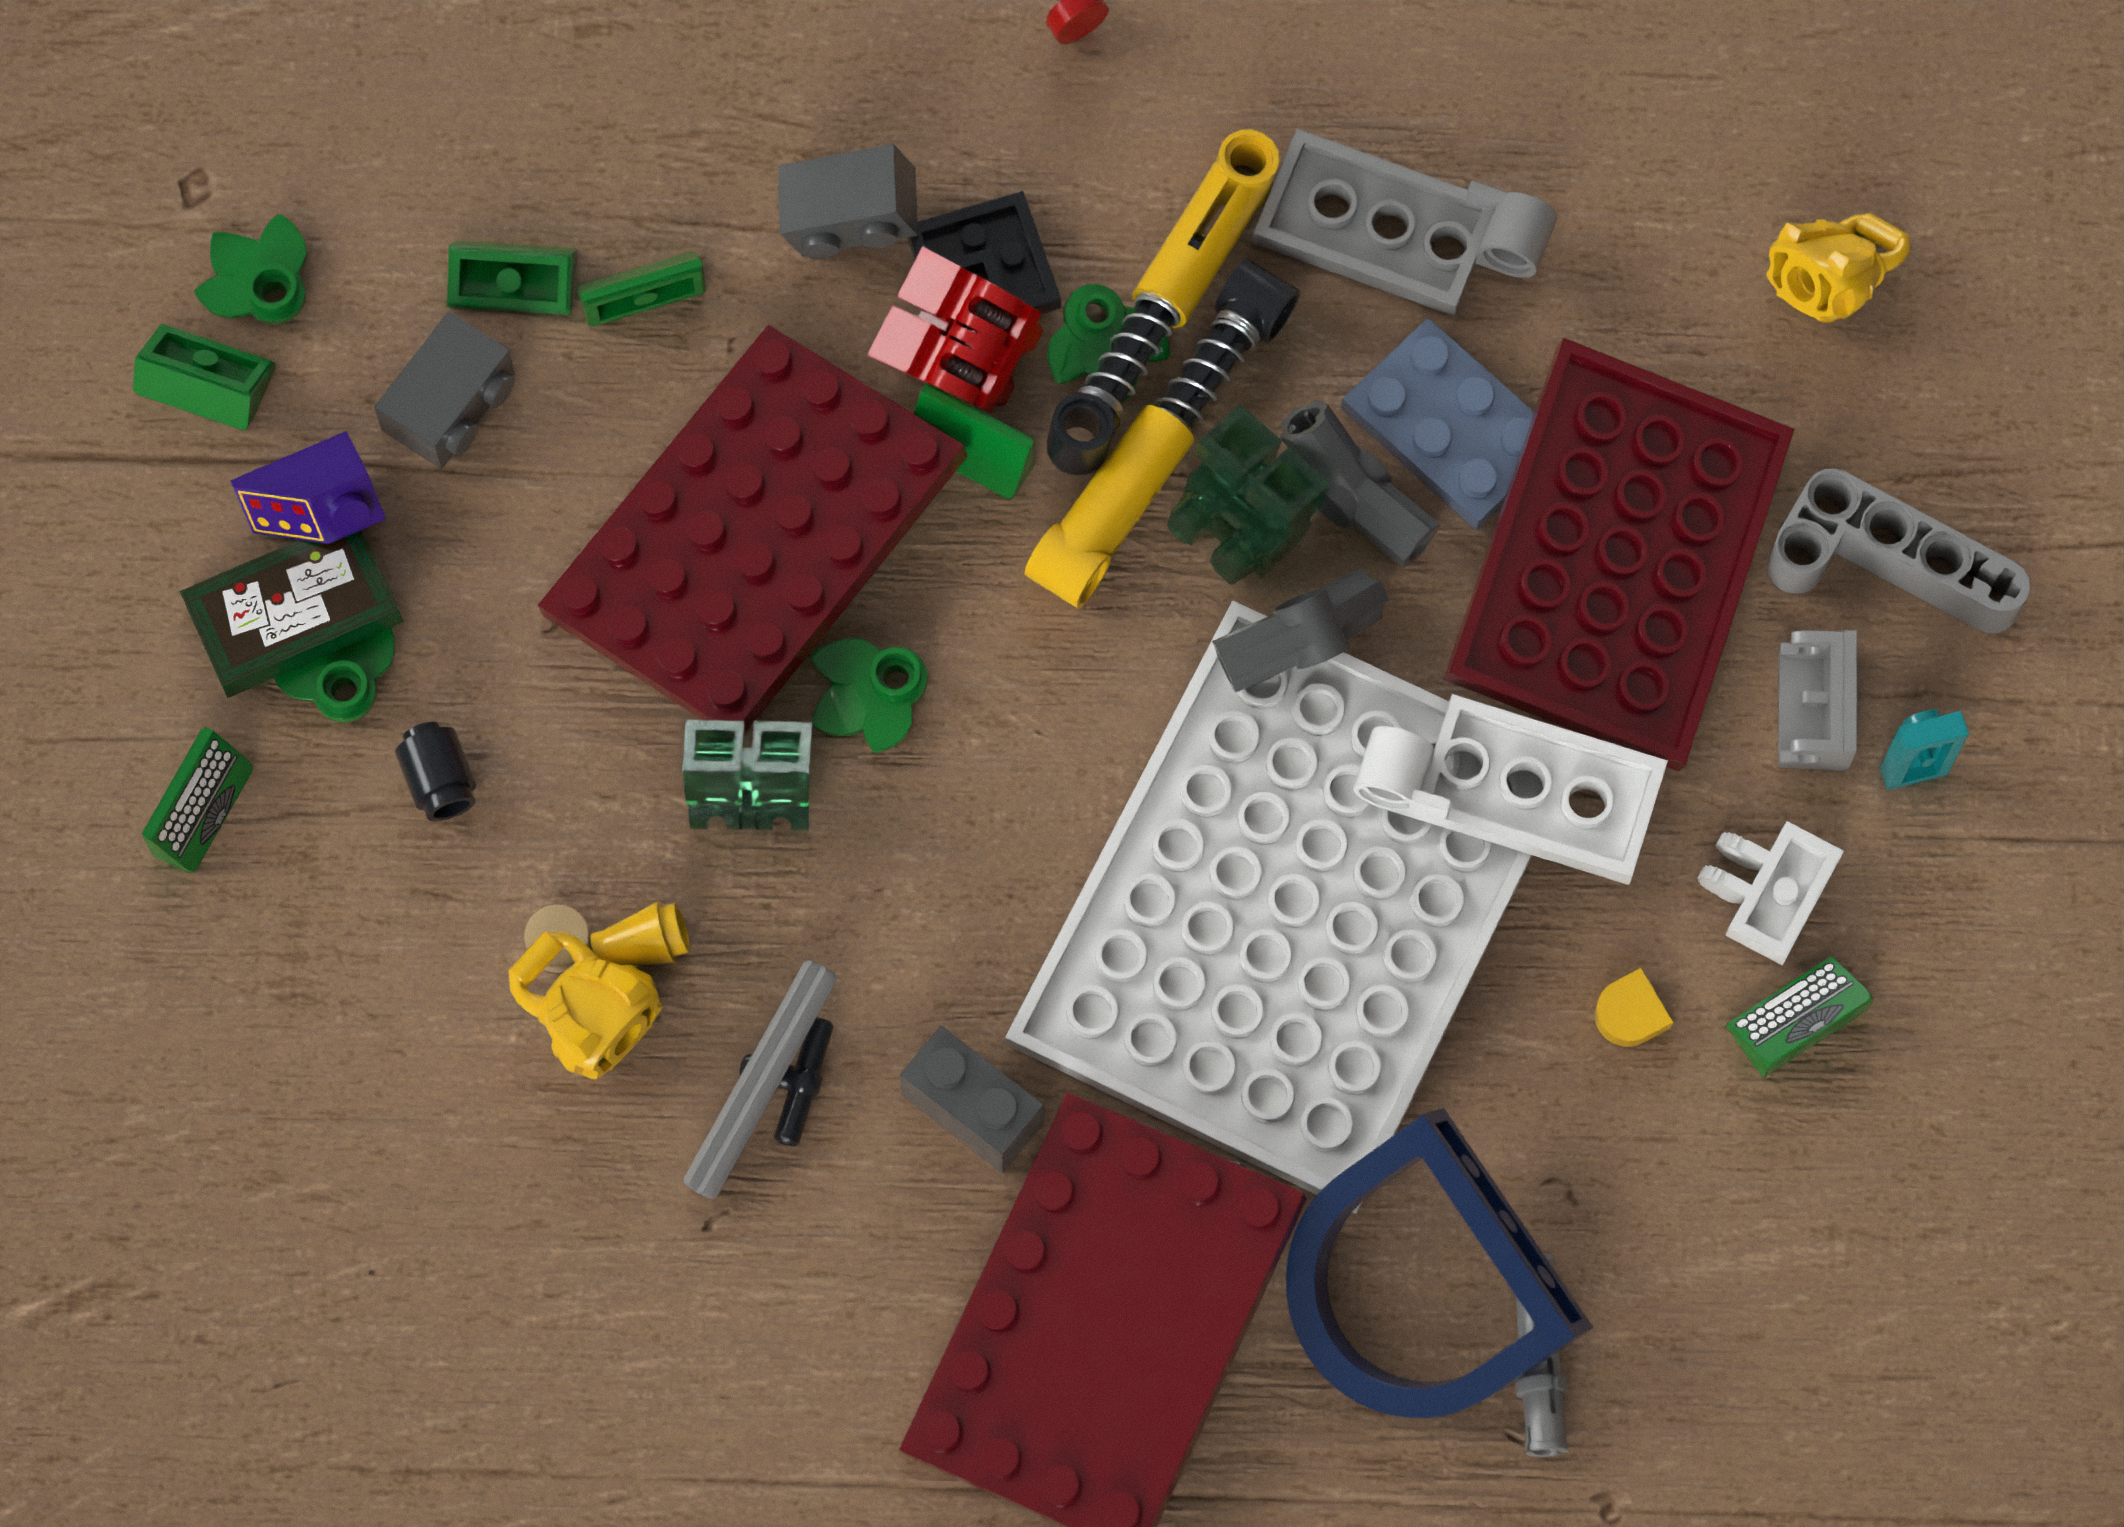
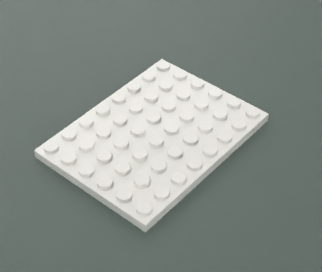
[1005,600,1543,1214]

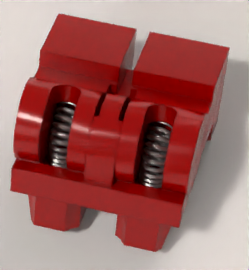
[867,246,1043,413]

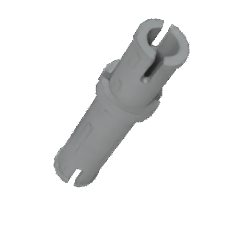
[1515,1253,1569,1457]

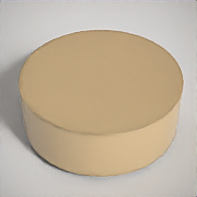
[524,904,590,973]

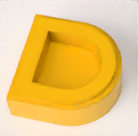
[1595,968,1674,1047]

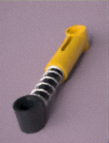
[1046,129,1279,475]
[1024,259,1301,609]

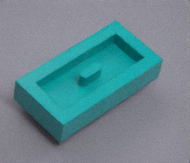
[1879,709,1969,791]

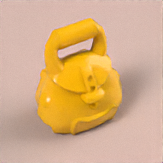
[1766,213,1910,322]
[509,931,663,1079]

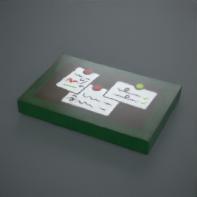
[180,530,403,698]

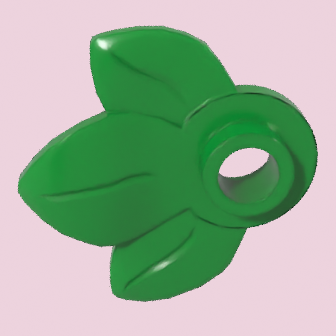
[194,214,308,324]
[1047,284,1170,403]
[274,628,395,722]
[811,638,928,754]

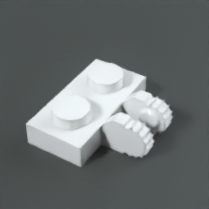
[1697,821,1844,966]

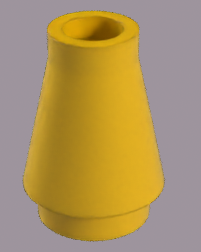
[590,901,691,966]

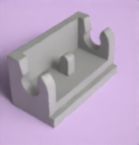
[1777,630,1857,771]

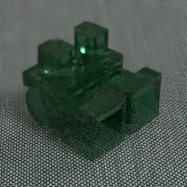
[1167,404,1331,585]
[682,720,812,831]

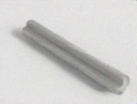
[684,960,837,1199]

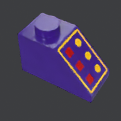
[230,431,386,544]

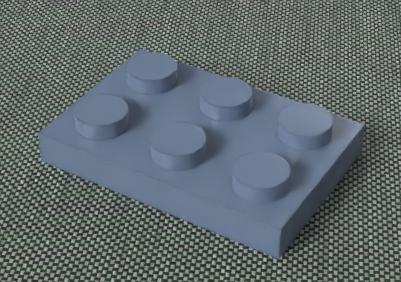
[1341,318,1534,531]

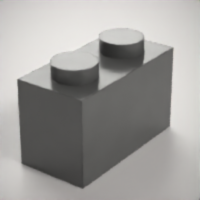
[778,144,918,259]
[374,311,515,469]
[900,1025,1043,1174]

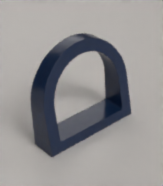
[1286,1108,1594,1418]

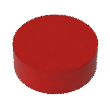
[1046,0,1109,44]

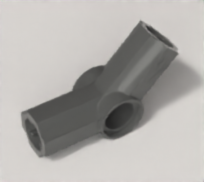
[1280,400,1439,568]
[1212,569,1388,693]

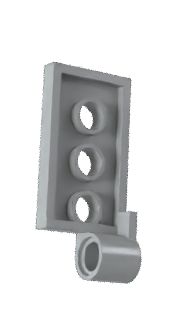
[1252,129,1557,316]

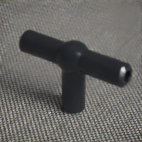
[739,1017,834,1147]

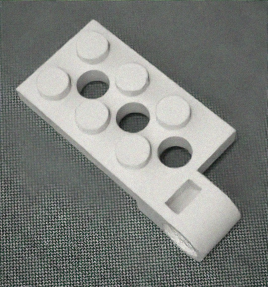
[1353,694,1668,885]

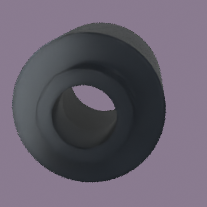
[395,722,476,822]

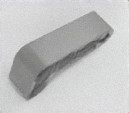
[1767,469,2030,633]

